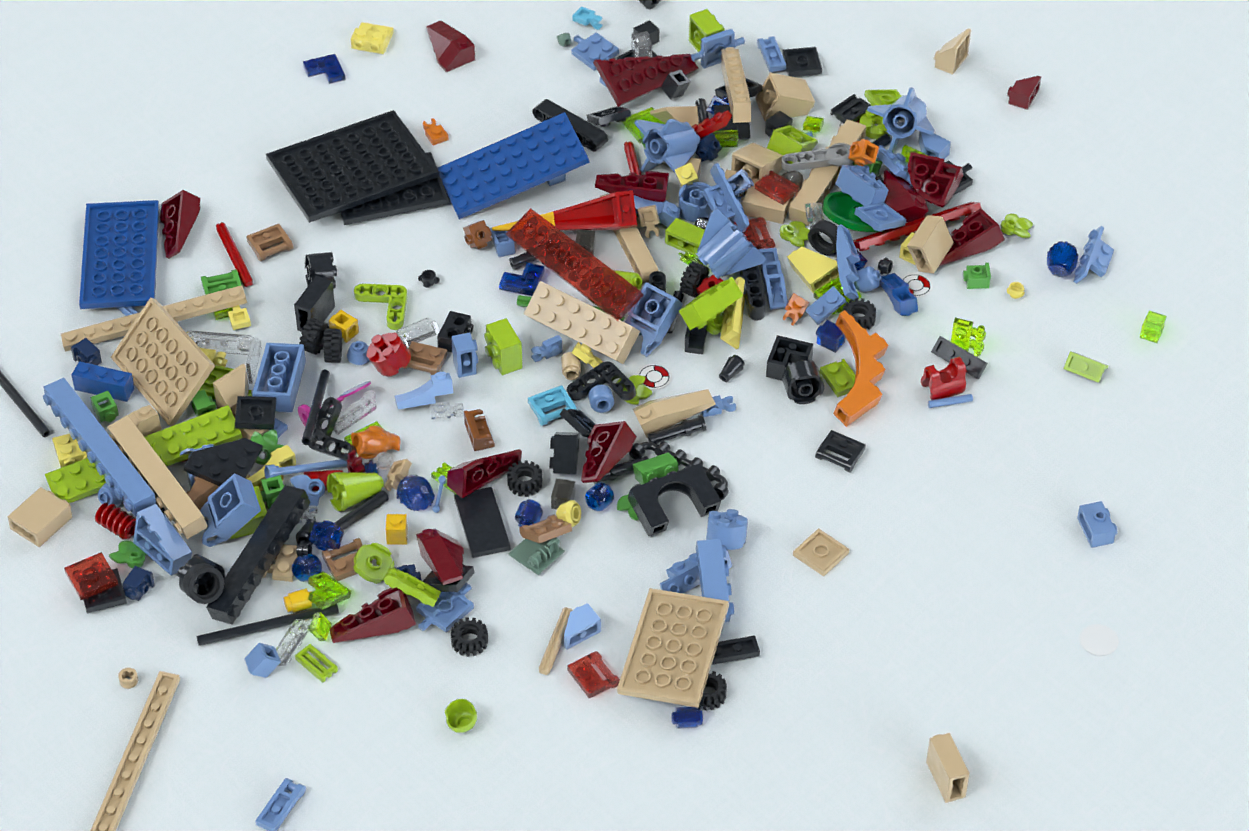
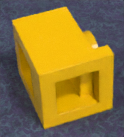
[329,310,359,343]

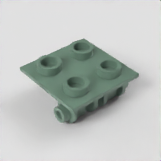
[508,537,565,575]

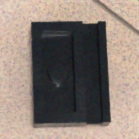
[830,94,871,123]
[559,408,595,438]

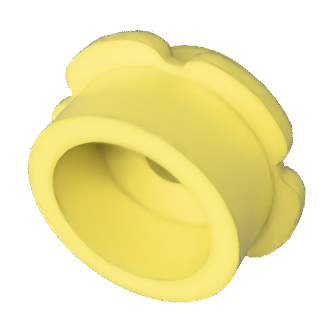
[1007,282,1025,299]

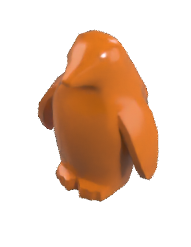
[351,426,401,459]

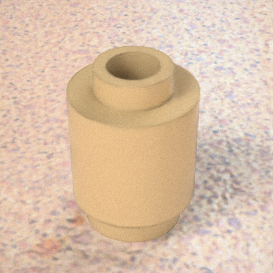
[561,352,581,380]

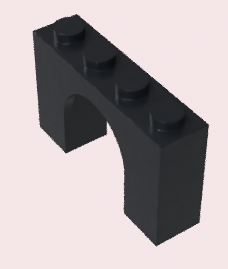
[628,463,721,537]

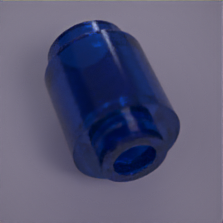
[671,707,703,728]

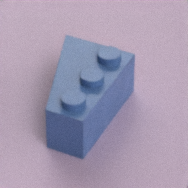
[835,165,889,206]
[133,504,192,576]

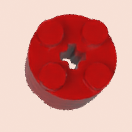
[366,332,411,376]

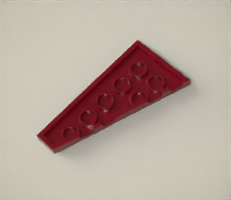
[593,54,698,107]

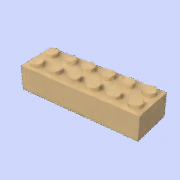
[524,281,640,364]

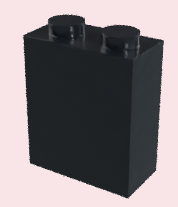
[294,276,335,332]

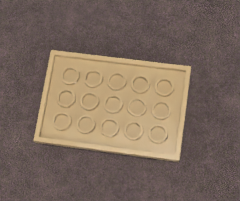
[111,298,215,426]
[617,588,729,708]

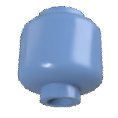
[853,266,881,293]
[588,385,614,413]

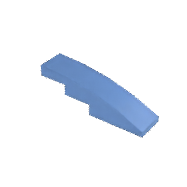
[836,224,860,301]
[758,248,788,310]

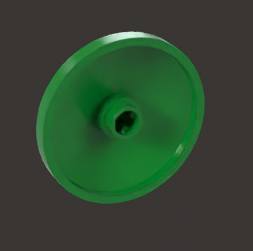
[822,191,879,232]

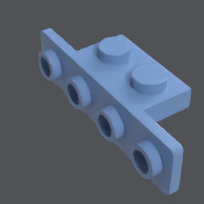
[702,163,749,232]
[1073,226,1114,284]
[660,550,732,594]

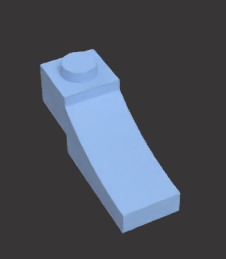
[395,372,453,409]

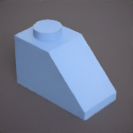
[564,603,601,650]

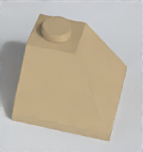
[934,28,971,74]
[650,106,699,126]
[213,364,249,418]
[128,405,162,436]

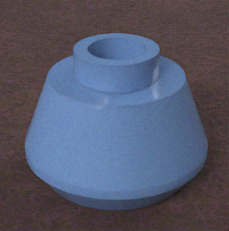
[347,341,370,365]
[98,483,123,507]

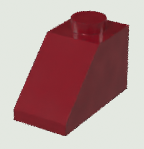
[1007,75,1042,110]

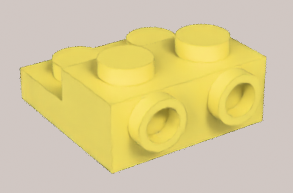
[351,22,394,54]
[52,434,88,468]

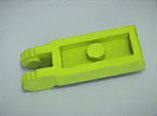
[384,568,441,607]

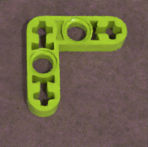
[354,284,407,330]

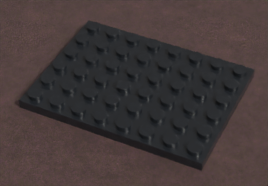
[266,110,440,223]

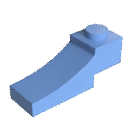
[634,195,681,227]

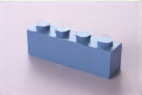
[696,539,734,622]

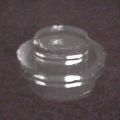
[374,452,394,470]

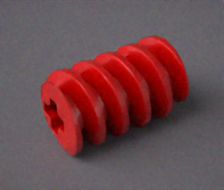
[95,503,136,540]

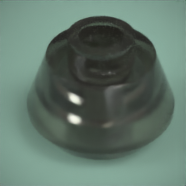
[781,170,804,193]

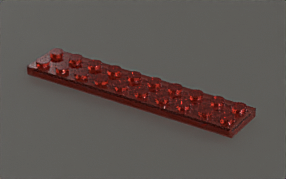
[506,208,644,322]

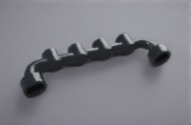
[628,441,729,500]

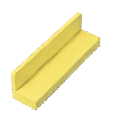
[720,276,745,349]

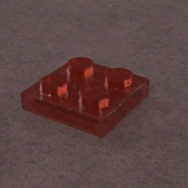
[64,552,119,600]

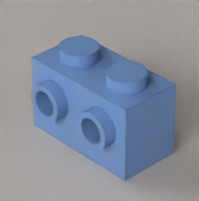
[452,333,478,378]

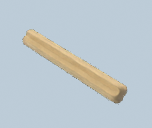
[539,607,573,675]

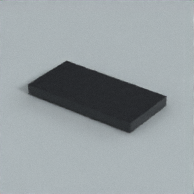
[454,487,511,558]

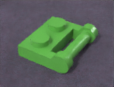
[201,269,241,295]

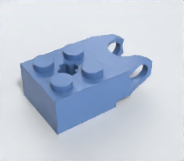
[625,282,683,357]
[200,473,261,547]

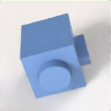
[244,643,281,678]

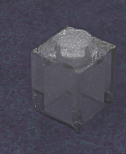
[631,32,652,57]

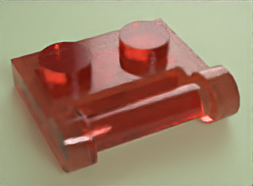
[734,217,775,249]
[567,651,620,699]

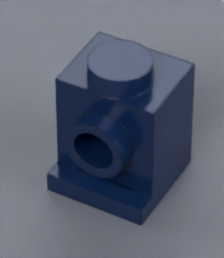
[71,338,102,366]
[122,566,155,601]

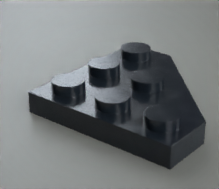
[184,438,263,487]

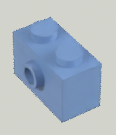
[1077,501,1117,548]

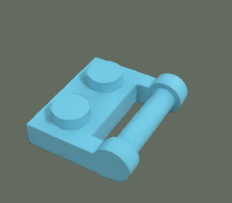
[528,385,577,426]

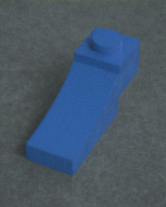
[879,273,918,316]

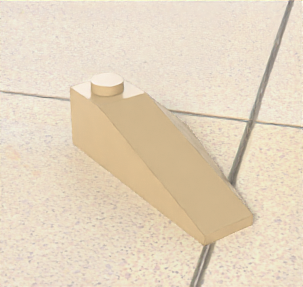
[633,389,716,438]

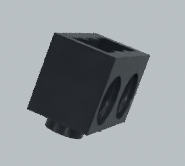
[437,311,474,353]

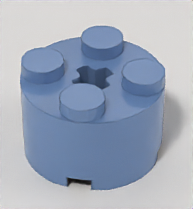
[678,182,712,222]
[706,509,748,550]

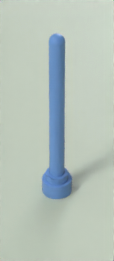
[264,459,347,479]

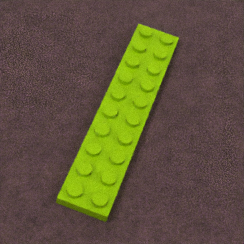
[45,405,243,503]

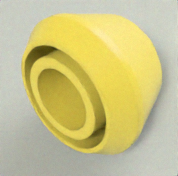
[556,500,581,527]

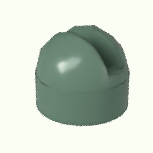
[557,33,571,47]

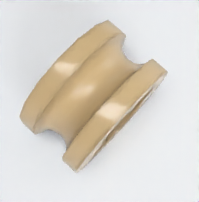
[118,668,138,689]

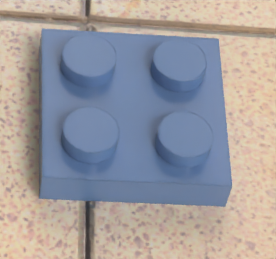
[855,202,906,231]

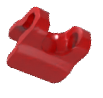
[920,356,966,400]

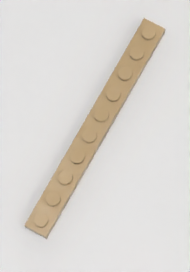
[61,285,247,352]
[90,671,180,831]

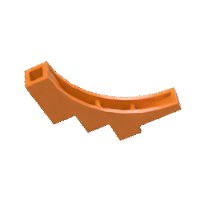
[833,310,888,427]

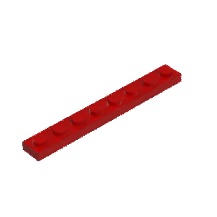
[853,202,981,251]

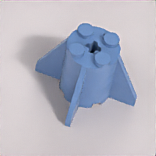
[867,87,935,152]
[634,119,700,173]
[696,207,766,278]

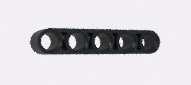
[532,99,608,152]
[740,265,766,321]

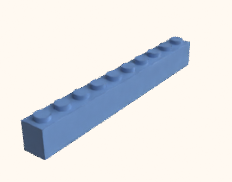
[43,378,156,517]

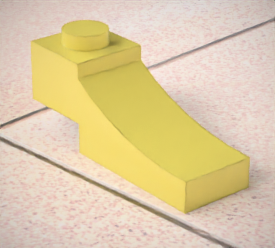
[247,445,296,491]

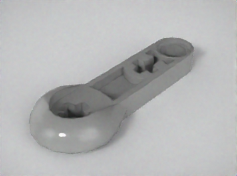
[781,143,854,171]

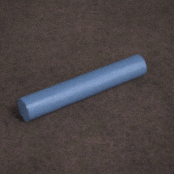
[928,394,973,408]

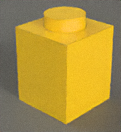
[385,514,408,545]

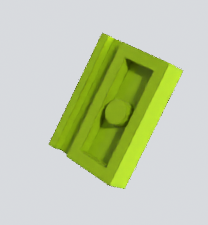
[820,359,855,398]

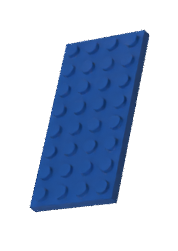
[437,112,590,219]
[79,200,159,309]

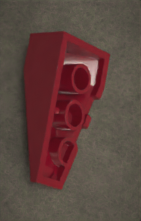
[447,449,522,498]

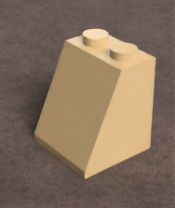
[755,73,815,121]
[731,143,783,182]

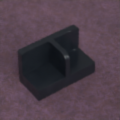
[685,326,708,354]

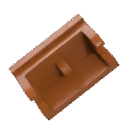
[464,409,495,451]

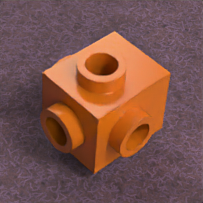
[848,139,879,166]

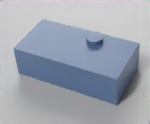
[252,343,306,412]

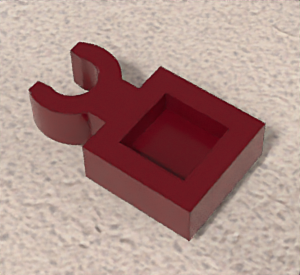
[347,450,366,473]

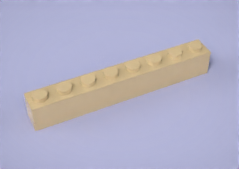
[721,47,751,123]
[787,120,866,226]
[107,415,208,539]

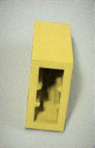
[787,247,839,294]

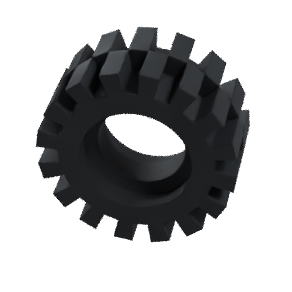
[680,262,710,298]
[843,298,876,330]
[299,318,329,355]
[323,329,342,363]
[507,460,542,497]
[451,617,488,657]
[699,671,727,710]

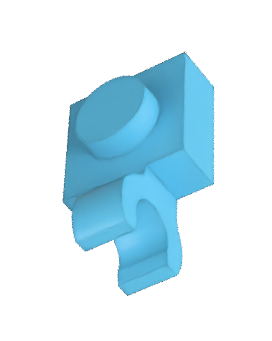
[572,6,603,30]

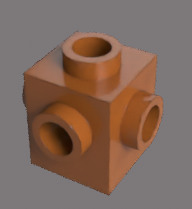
[463,220,492,249]

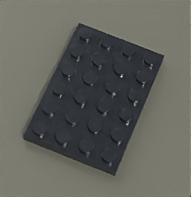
[340,152,449,225]

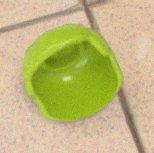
[445,699,477,733]

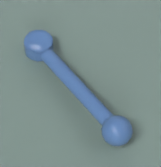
[432,476,447,513]

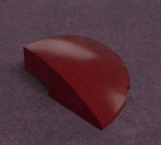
[908,152,963,207]

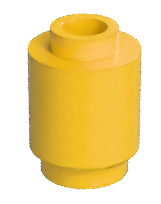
[283,588,315,613]

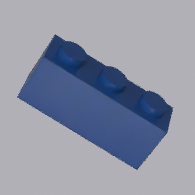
[71,361,135,402]

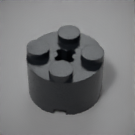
[305,252,337,289]
[782,360,825,404]
[177,554,225,595]

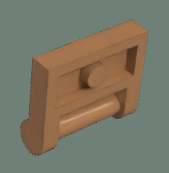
[246,223,294,262]
[401,341,448,375]
[519,514,572,544]
[322,538,372,582]

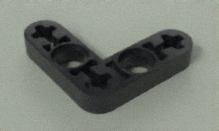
[567,361,637,401]
[308,397,357,461]

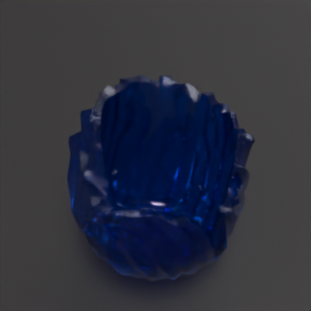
[1047,241,1079,277]
[396,474,435,511]

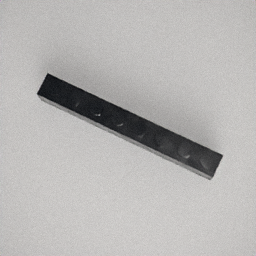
[206,485,311,625]

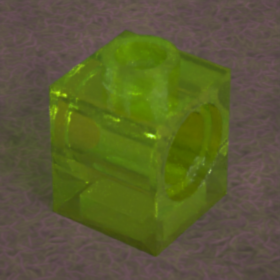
[1140,310,1167,343]

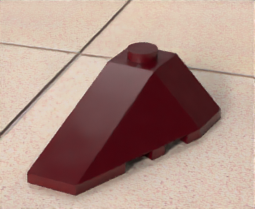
[426,20,475,72]
[884,169,929,222]
[595,171,669,202]
[160,190,201,259]
[939,208,1005,266]
[581,421,637,483]
[416,529,464,585]
[329,587,416,643]

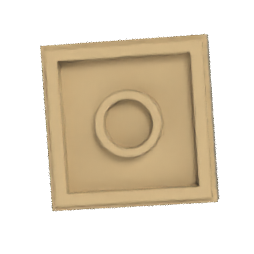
[793,528,849,577]

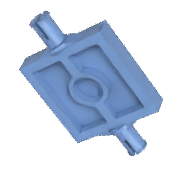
[691,29,745,68]
[571,32,619,71]
[877,145,913,187]
[416,583,474,632]

